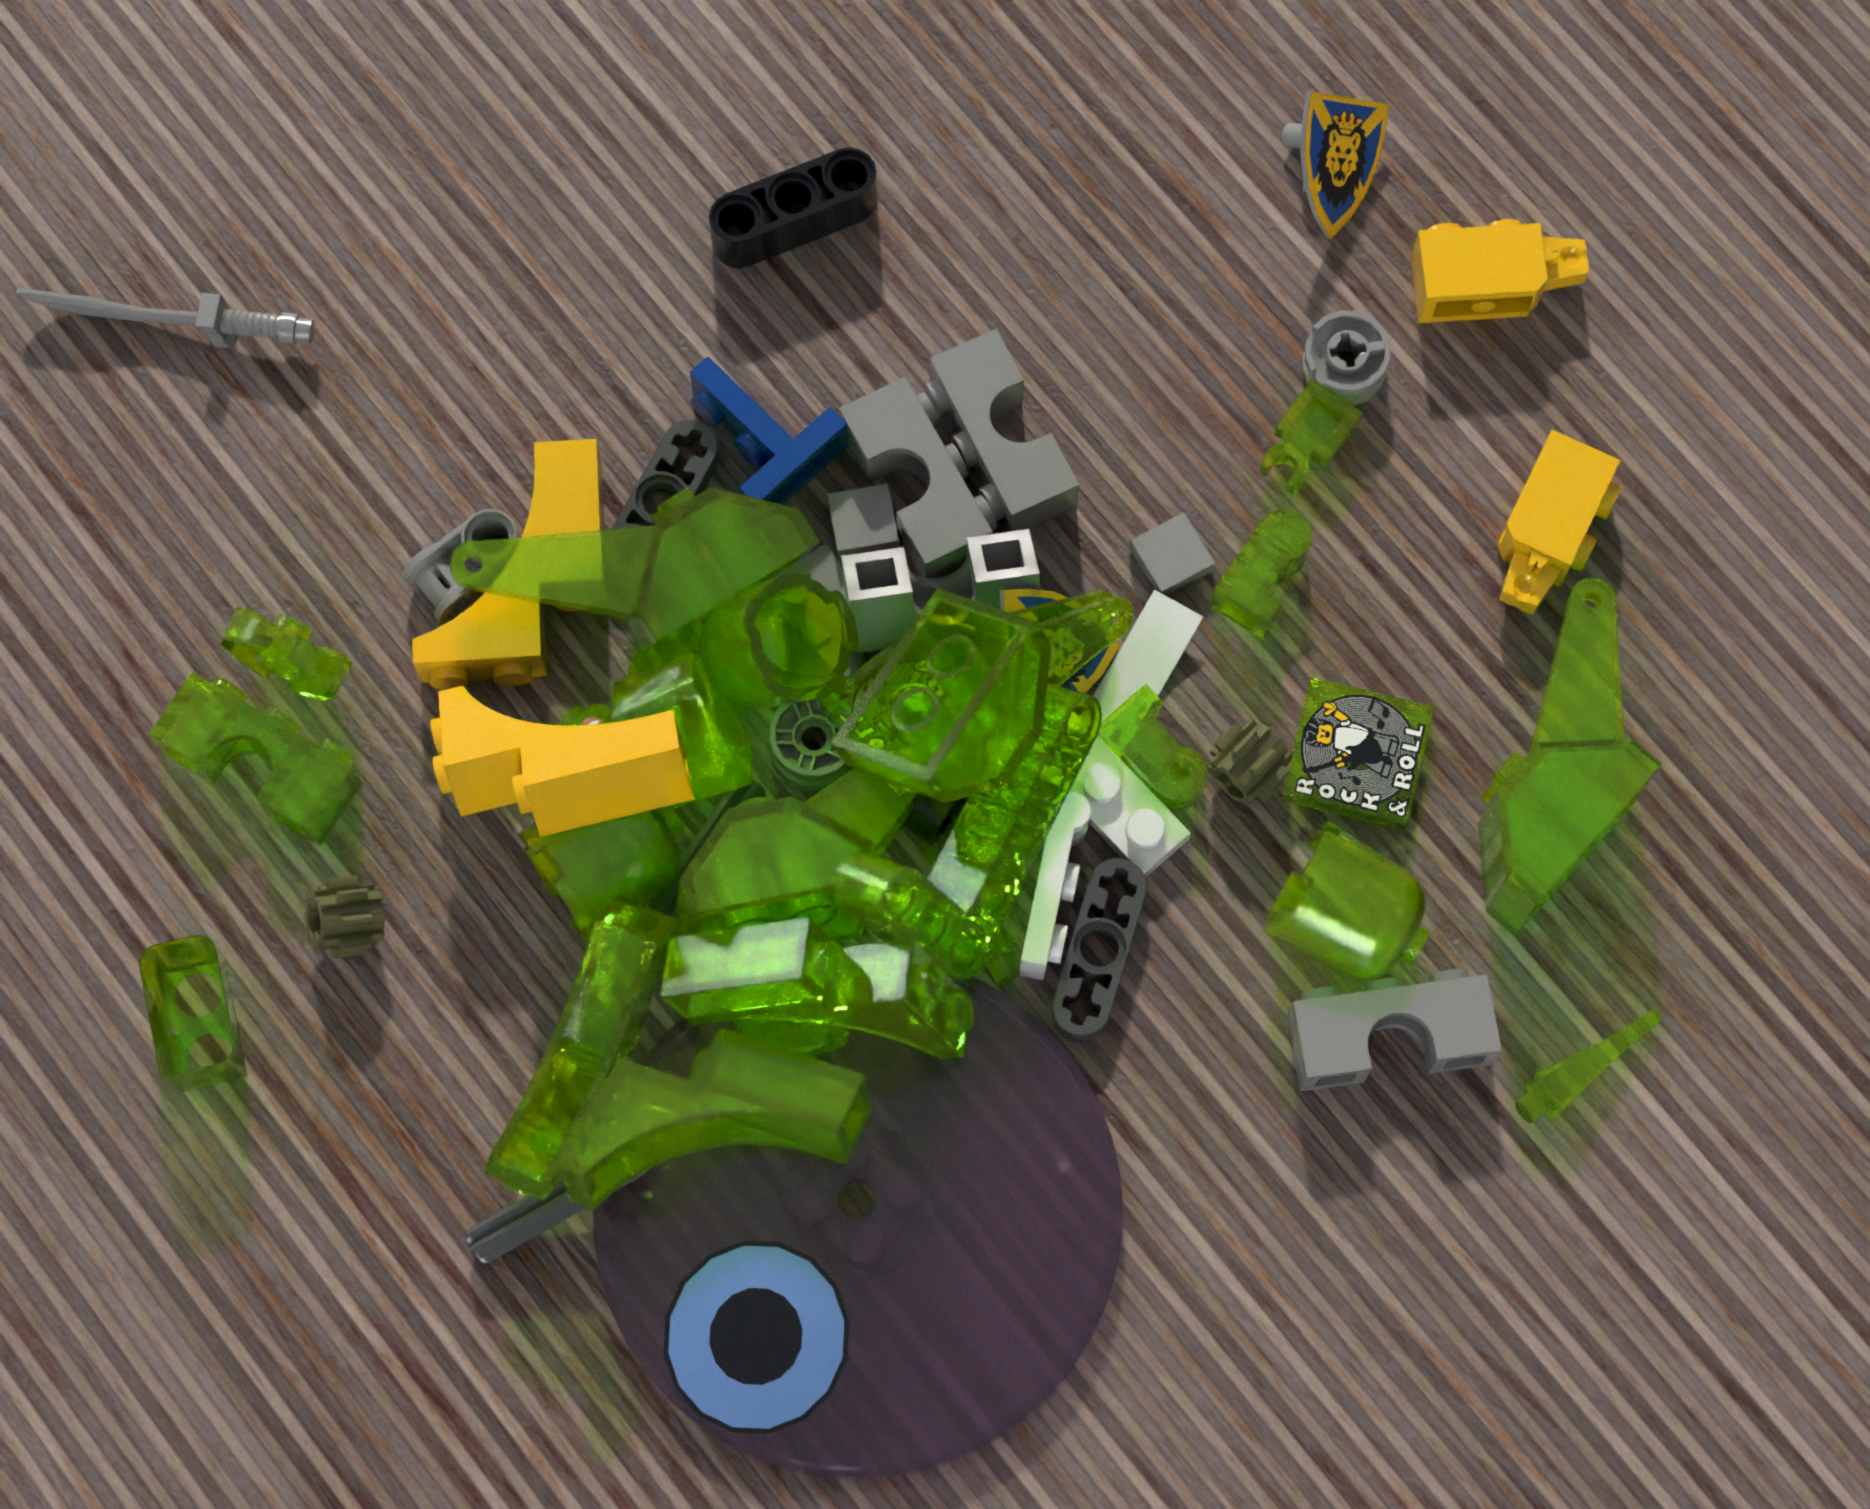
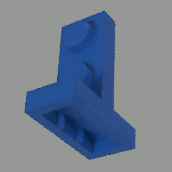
[690,356,848,527]

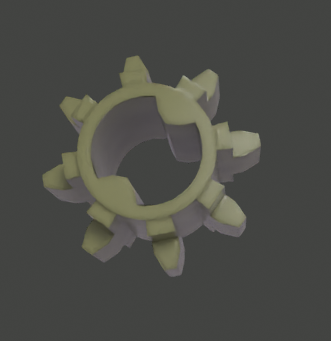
[1207,720,1293,805]
[304,875,386,959]

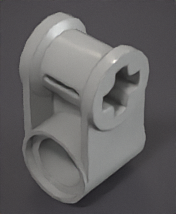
[402,509,521,625]

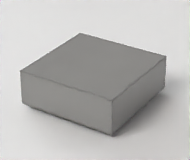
[827,483,899,559]
[1129,512,1216,596]

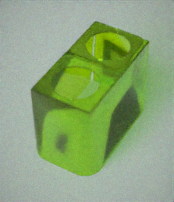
[611,650,753,811]
[139,935,248,1092]

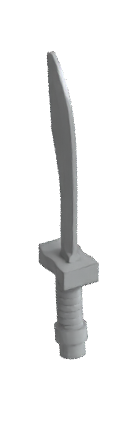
[16,288,315,348]

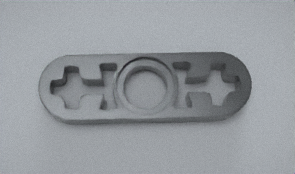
[603,420,719,587]
[1051,858,1147,1042]

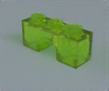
[148,672,362,847]

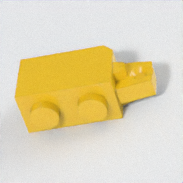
[1410,219,1589,323]
[1497,429,1622,615]

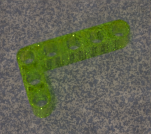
[833,681,1102,980]

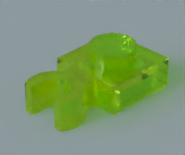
[1259,379,1363,495]

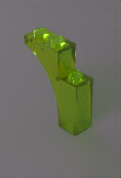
[484,894,678,1201]
[660,917,974,1060]
[558,1027,873,1209]

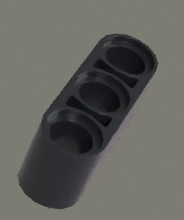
[709,147,877,268]

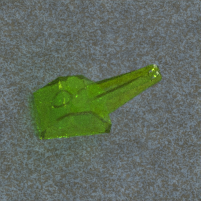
[450,487,820,656]
[1478,578,1662,936]
[830,588,1133,803]
[671,720,951,973]

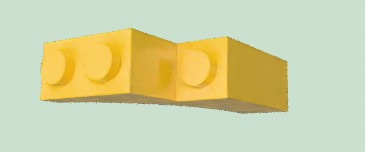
[412,439,607,689]
[430,686,694,837]

